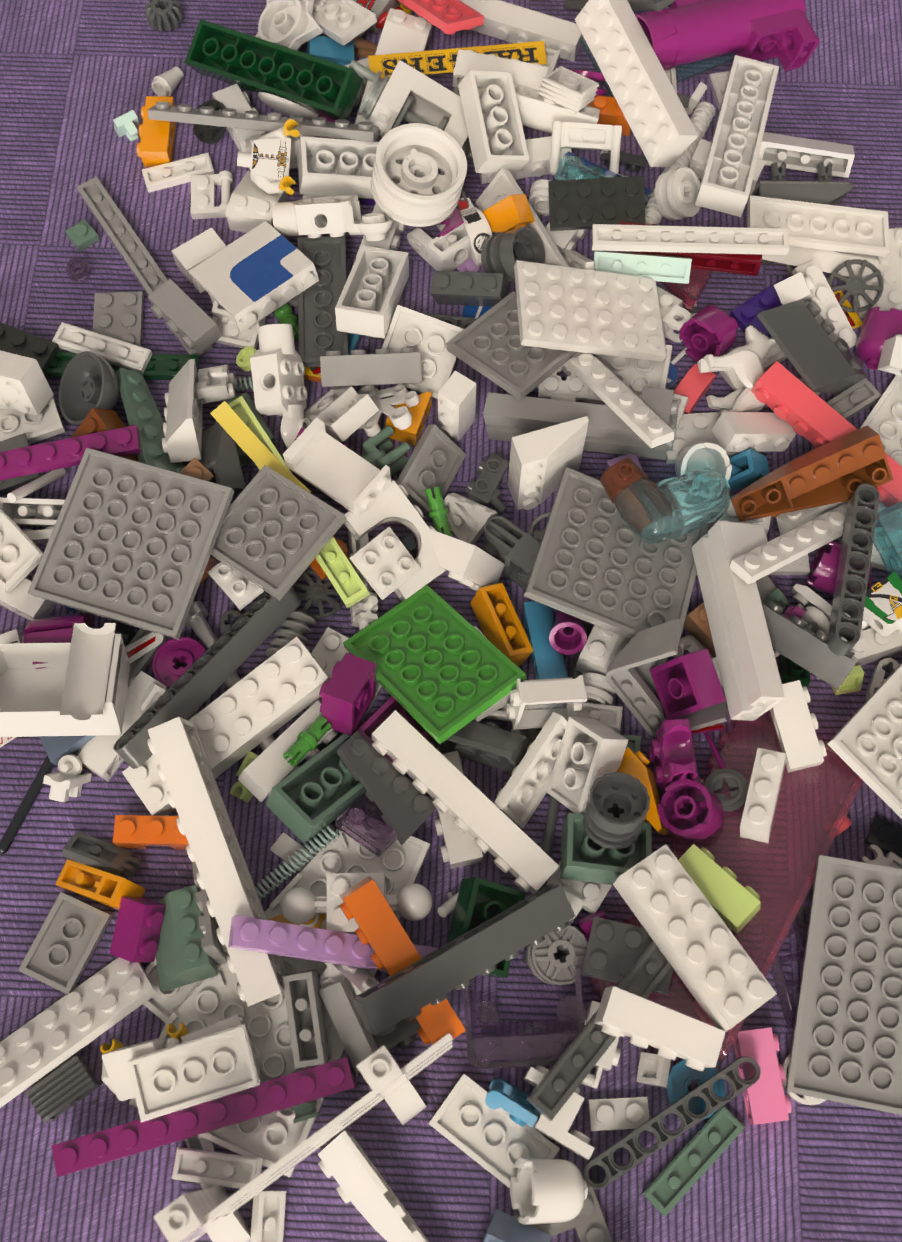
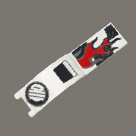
[440,173,492,267]

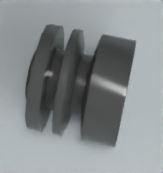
[481,226,545,283]
[583,772,650,849]

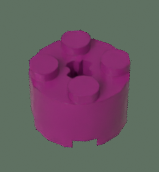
[679,305,738,362]
[658,779,723,841]

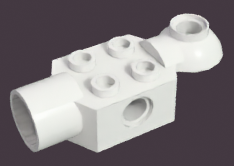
[273,195,393,241]
[250,324,311,448]

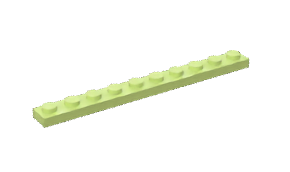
[228,396,370,608]

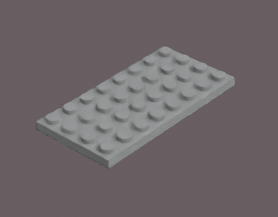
[786,855,902,1115]

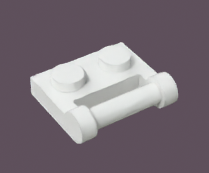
[191,171,233,219]

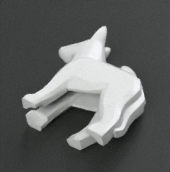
[697,325,777,414]

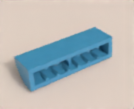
[523,601,568,680]

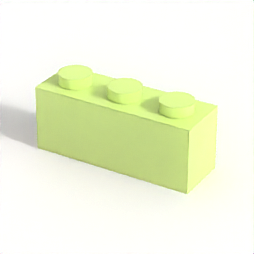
[678,844,761,934]

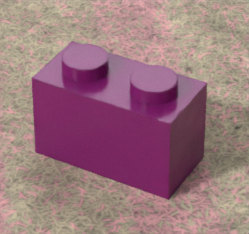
[110,897,166,963]

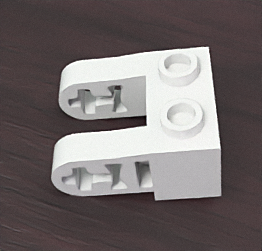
[407,216,472,271]

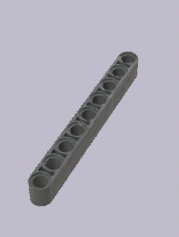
[113,588,301,769]

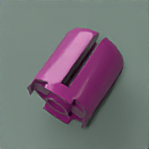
[22,613,95,669]

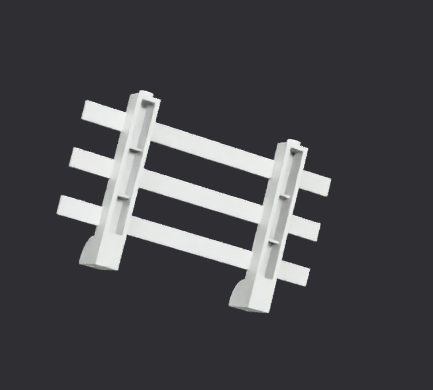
[153,1033,453,1242]

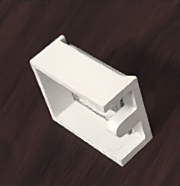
[506,675,588,730]

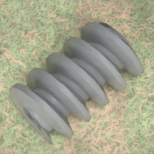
[266,610,317,658]

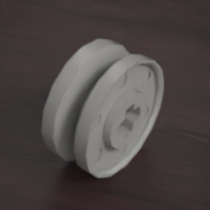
[526,925,588,985]

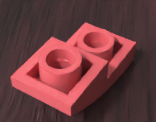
[674,363,717,414]

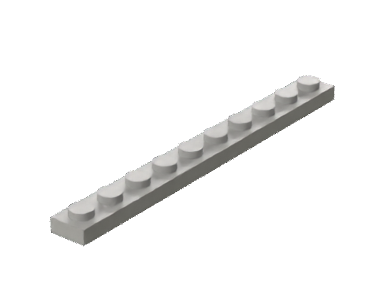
[148,102,379,142]
[76,176,213,356]

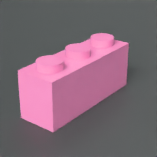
[731,1027,791,1125]

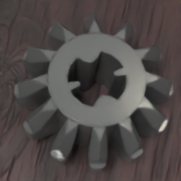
[145,0,183,33]

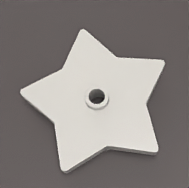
[255,0,323,50]

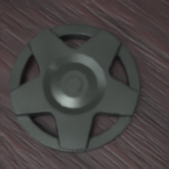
[193,99,227,144]

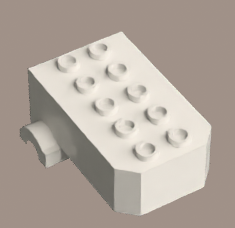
[0,623,130,737]

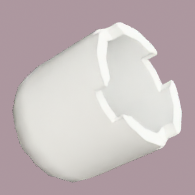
[675,442,732,494]
[510,1158,588,1225]

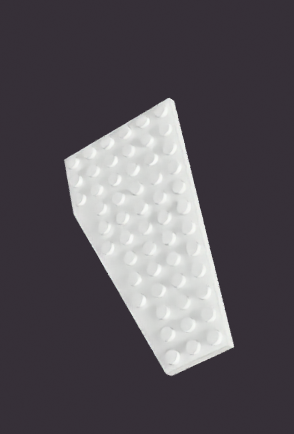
[129,812,430,1177]

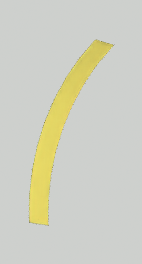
[210,401,311,493]

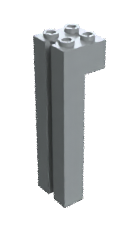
[483,387,678,460]

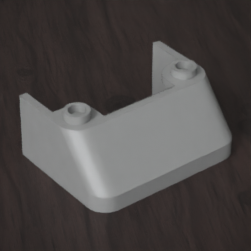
[606,619,728,737]

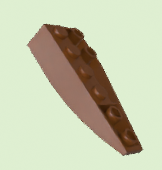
[730,426,894,522]

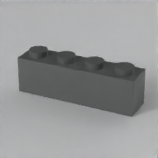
[762,600,857,689]

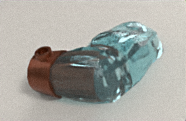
[600,458,731,544]

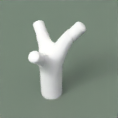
[437,892,459,917]

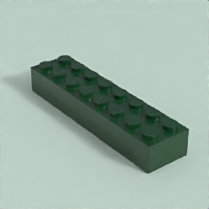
[184,19,363,120]

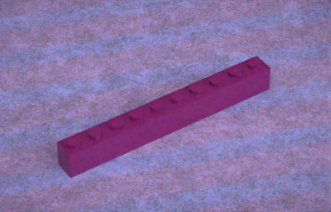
[51,1057,357,1177]

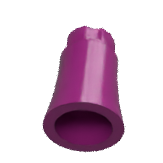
[549,610,587,655]

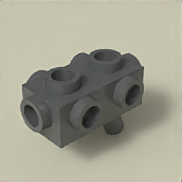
[465,453,509,515]

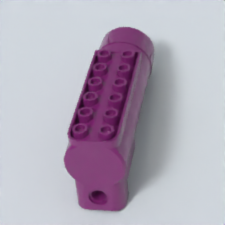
[635,0,819,72]

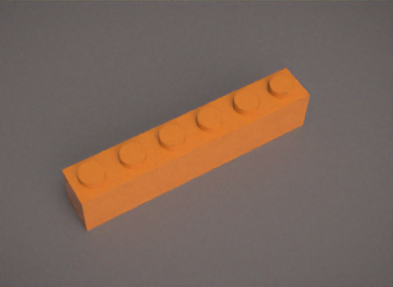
[339,876,466,1046]

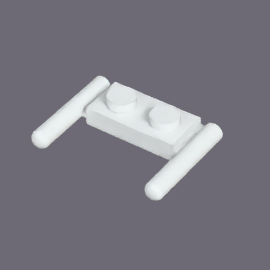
[549,121,622,178]

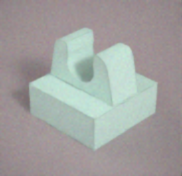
[113,110,139,142]

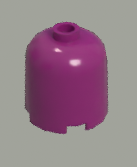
[856,306,902,370]
[805,540,874,595]

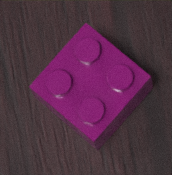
[649,648,726,720]
[319,652,376,736]

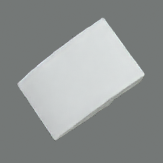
[304,386,379,442]

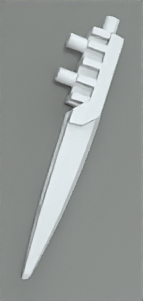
[348,510,378,631]

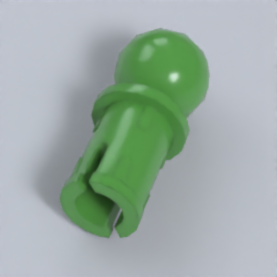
[274,303,299,344]

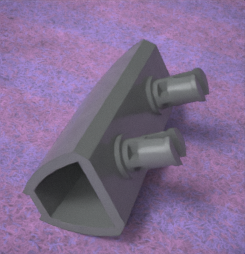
[752,162,854,205]

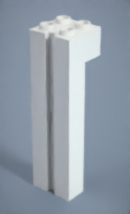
[691,520,785,721]

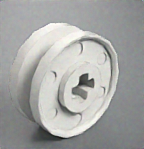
[655,167,700,221]

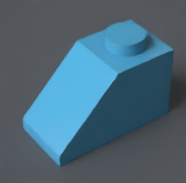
[717,449,770,491]

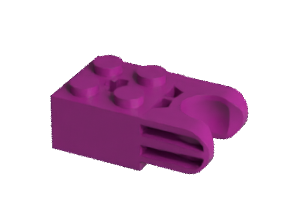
[647,718,699,797]

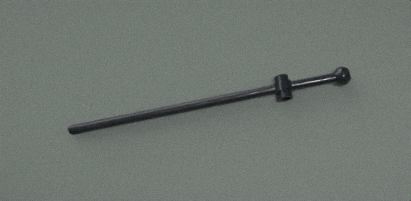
[0,622,135,854]

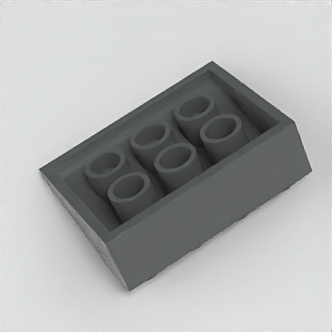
[757,299,866,394]

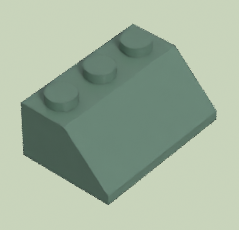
[155,885,218,992]

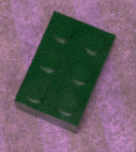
[447,877,526,978]

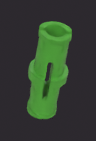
[425,486,453,536]
[283,716,332,766]

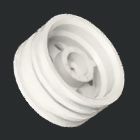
[371,123,467,227]

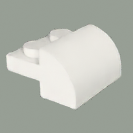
[211,300,266,349]

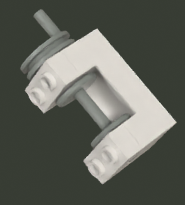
[349,60,468,147]

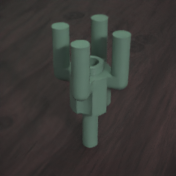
[361,425,410,476]

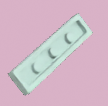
[594,251,692,284]

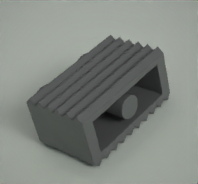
[26,1055,100,1123]

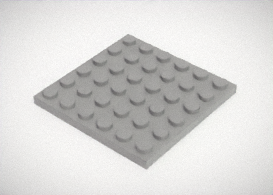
[27,448,234,640]
[523,467,708,656]

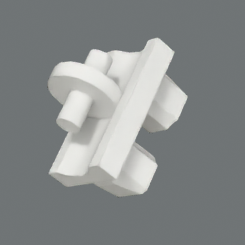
[43,754,92,802]

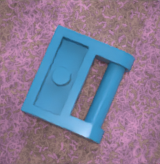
[485,1077,539,1127]

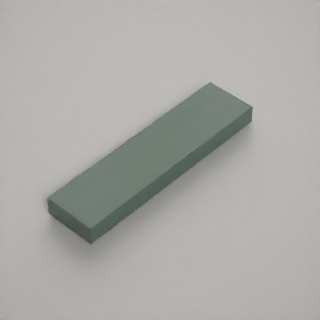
[642,1105,745,1217]

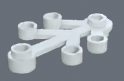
[357,384,420,437]

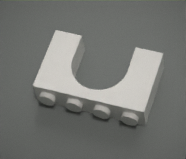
[344,480,447,602]

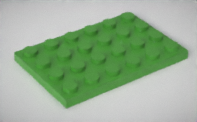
[343,585,527,744]

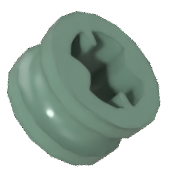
[290,1100,320,1123]

